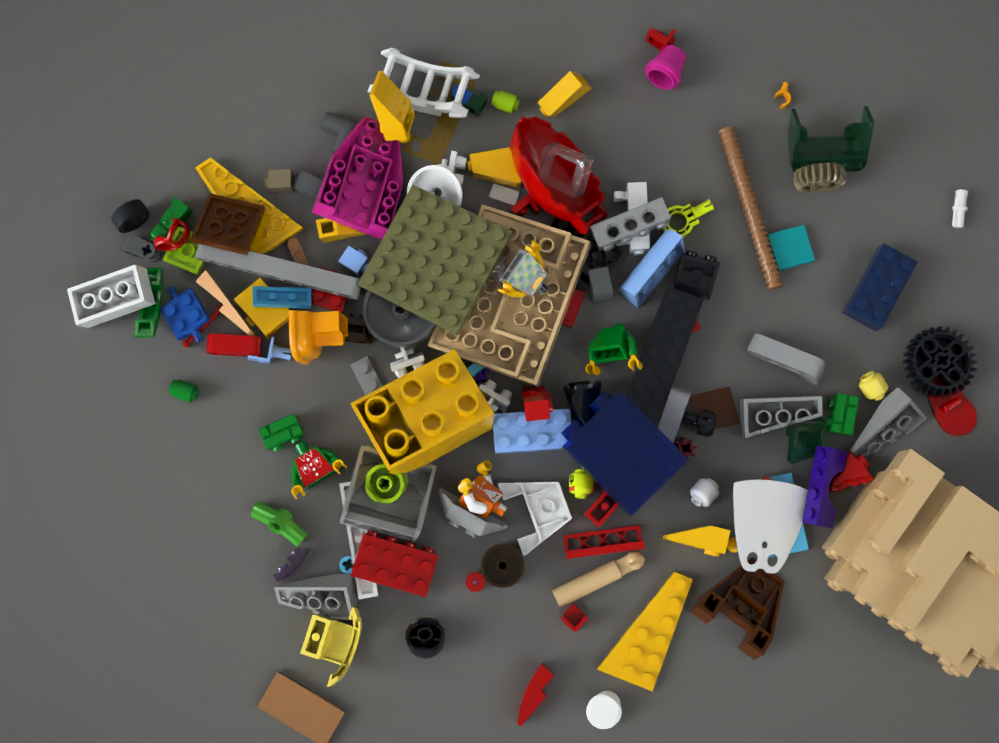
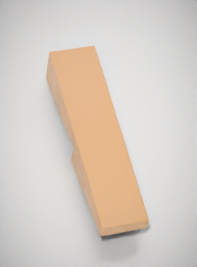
[195,270,255,336]

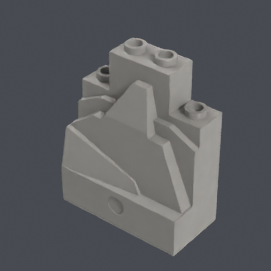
[339,445,437,543]

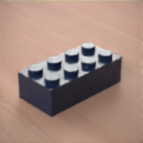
[842,243,918,331]

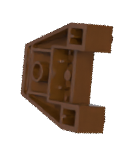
[690,557,784,660]

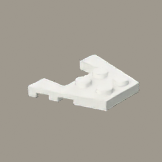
[498,482,572,556]

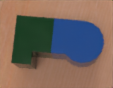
[452,84,488,117]

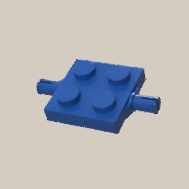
[160,286,211,343]

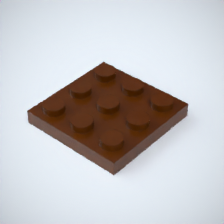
[191,193,265,255]

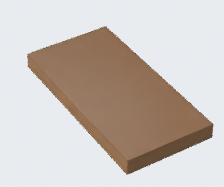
[257,671,346,743]

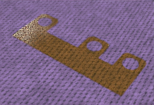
[405,61,478,164]

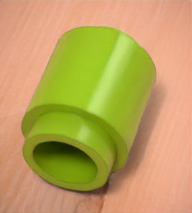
[491,90,520,114]

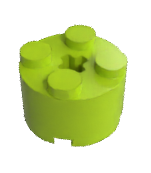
[365,462,409,503]

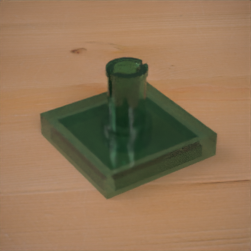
[786,417,826,464]

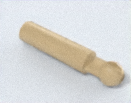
[552,551,645,608]

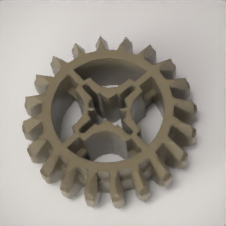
[793,162,846,193]

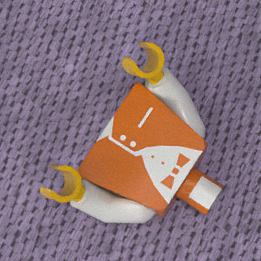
[458,460,508,518]

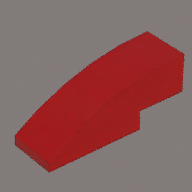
[517,663,554,727]

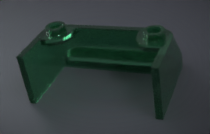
[788,106,875,172]

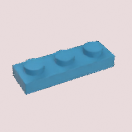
[253,286,311,309]

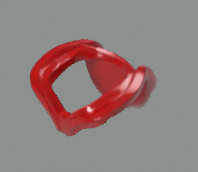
[153,218,190,251]

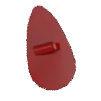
[927,376,977,436]

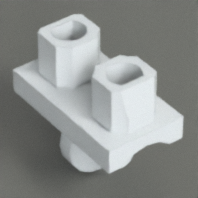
[437,151,467,186]
[390,348,425,378]
[479,379,512,413]

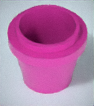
[645,45,686,90]

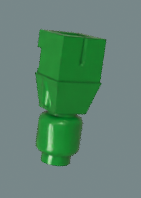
[149,197,193,243]

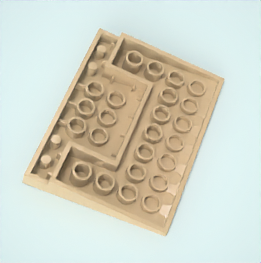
[428,204,591,387]

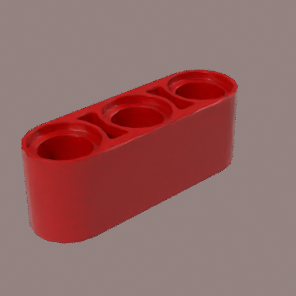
[206,334,263,357]

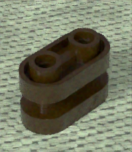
[342,313,373,344]

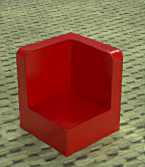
[560,603,588,633]

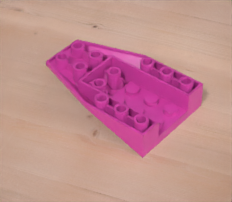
[312,116,403,240]

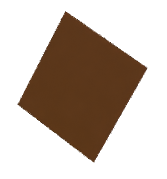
[690,386,739,429]

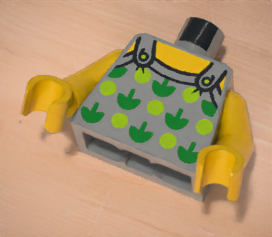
[498,240,549,297]

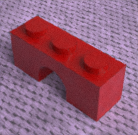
[522,385,553,421]

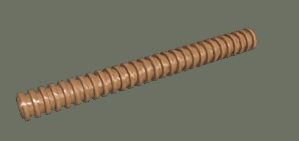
[718,126,783,290]

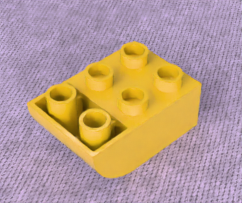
[350,349,494,474]

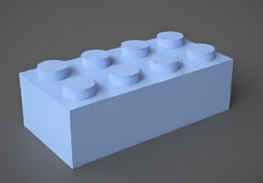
[493,409,573,454]

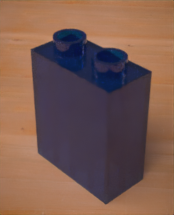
[561,390,689,517]

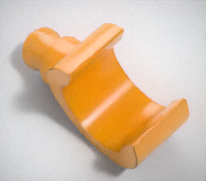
[773,82,791,109]

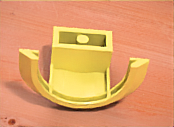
[300,607,362,687]

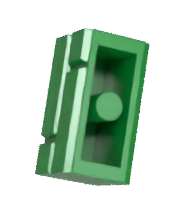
[824,393,859,437]
[258,413,305,452]

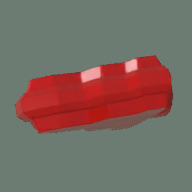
[829,450,874,493]

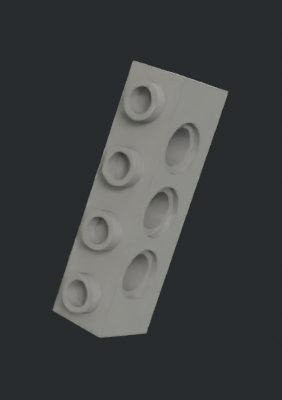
[590,197,671,252]

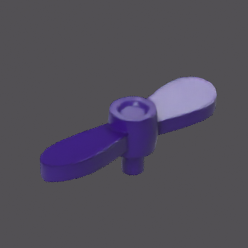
[474,369,491,384]

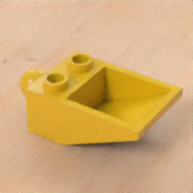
[369,71,415,143]
[662,526,738,557]

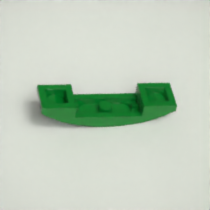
[134,268,163,338]

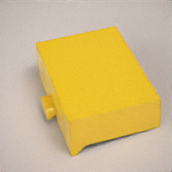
[234,278,290,339]

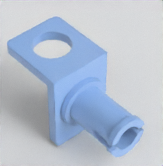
[248,337,291,364]

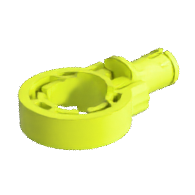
[663,199,714,238]

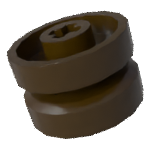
[481,544,524,588]

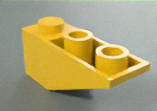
[316,218,368,243]

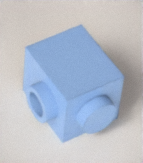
[338,246,370,277]

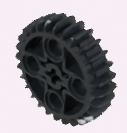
[902,326,977,398]

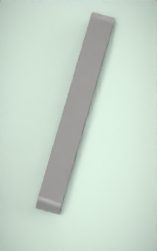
[195,244,362,300]

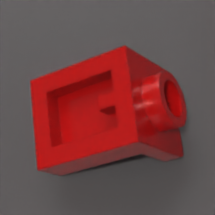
[645,27,676,51]
[510,195,540,217]

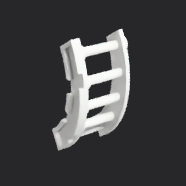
[367,48,480,118]

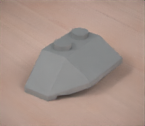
[438,487,509,538]

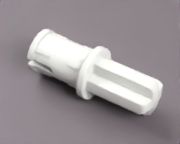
[952,189,968,228]

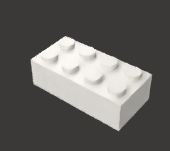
[67,265,155,328]

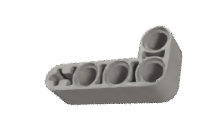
[746,333,825,385]
[648,384,692,464]

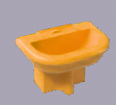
[289,310,348,365]

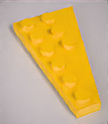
[195,157,304,255]
[597,572,693,691]

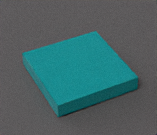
[767,225,815,271]

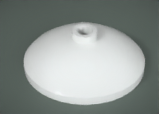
[407,165,463,206]

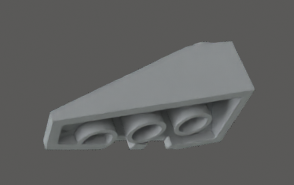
[850,387,927,459]
[274,574,358,620]

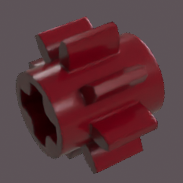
[672,437,698,461]

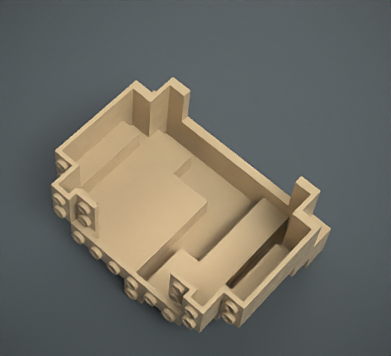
[821,449,999,678]

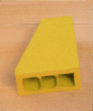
[537,71,592,117]
[467,147,521,188]

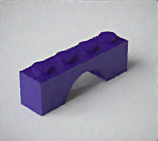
[802,446,847,529]

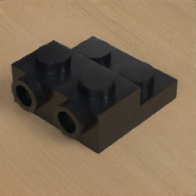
[673,250,720,300]

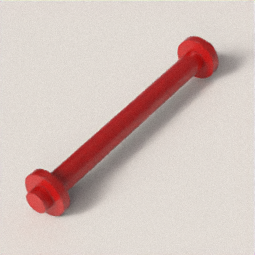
[182,305,223,348]

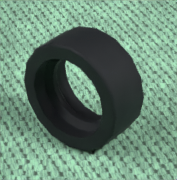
[111,199,150,233]

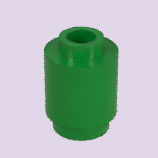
[169,379,200,403]

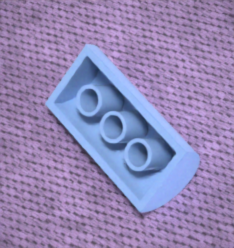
[619,229,685,309]

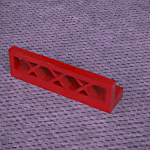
[563,525,645,559]

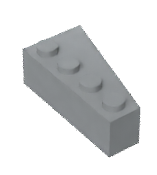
[740,396,823,438]

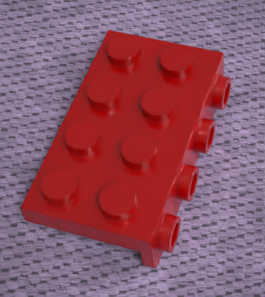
[350,530,439,597]

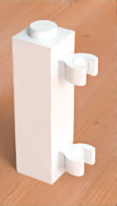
[613,182,650,256]

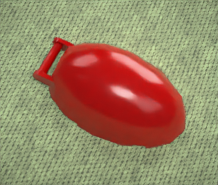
[509,116,607,235]

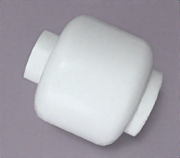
[690,478,719,507]

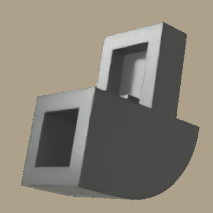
[588,267,613,304]

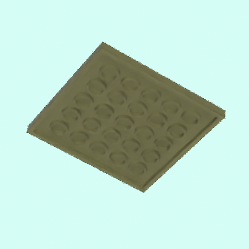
[357,185,513,336]

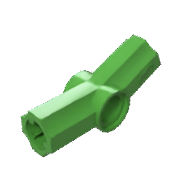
[251,502,308,547]

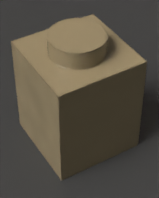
[265,169,294,193]

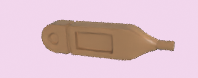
[287,238,310,266]

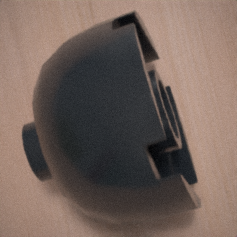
[405,618,445,659]

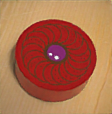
[466,572,485,592]

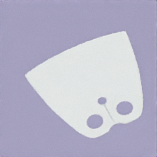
[733,480,808,573]

